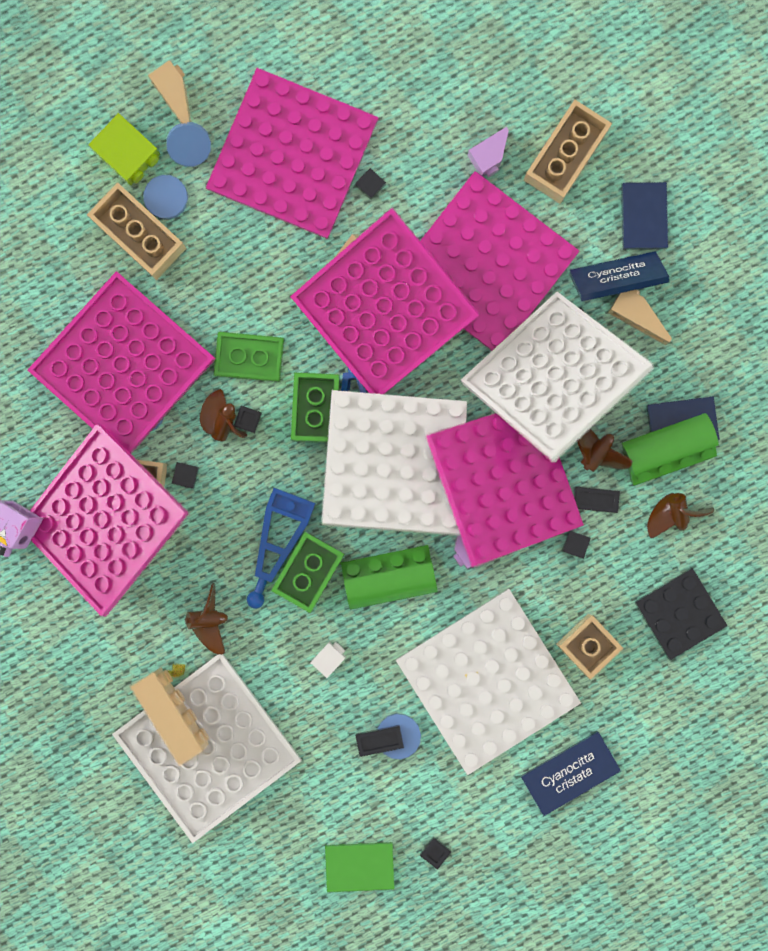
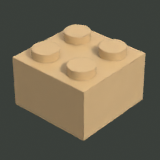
[556,614,624,680]

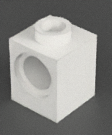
[311,641,346,678]

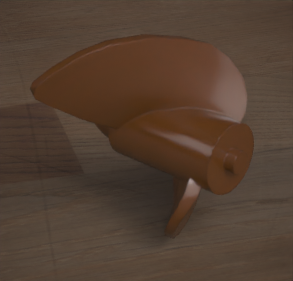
[199,389,248,441]
[577,428,633,472]
[647,493,714,539]
[185,583,228,654]

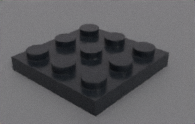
[634,568,727,660]

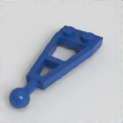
[247,488,316,609]

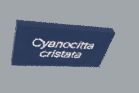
[570,251,669,302]
[521,731,621,816]

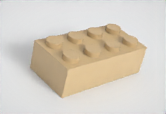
[524,100,612,204]
[87,182,187,280]
[130,668,209,766]

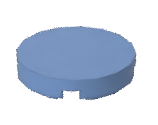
[167,122,211,166]
[143,175,188,220]
[377,713,421,759]

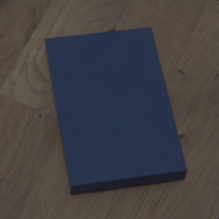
[621,182,668,250]
[646,396,720,440]

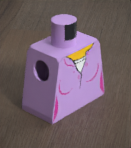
[0,500,43,557]

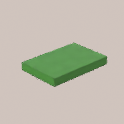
[213,332,284,382]
[325,842,394,892]

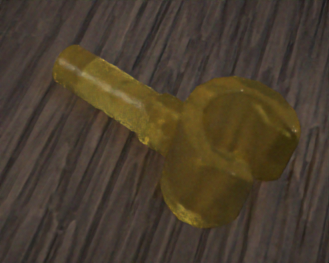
[167,663,185,677]

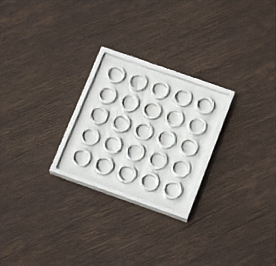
[461,292,654,462]
[322,390,467,536]
[396,589,581,775]
[112,654,302,843]

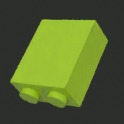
[88,113,161,186]

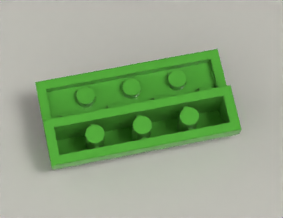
[622,413,719,486]
[341,545,438,610]

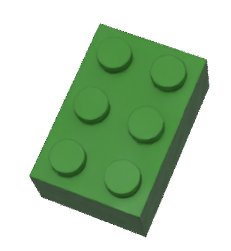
[291,372,340,443]
[271,532,345,613]

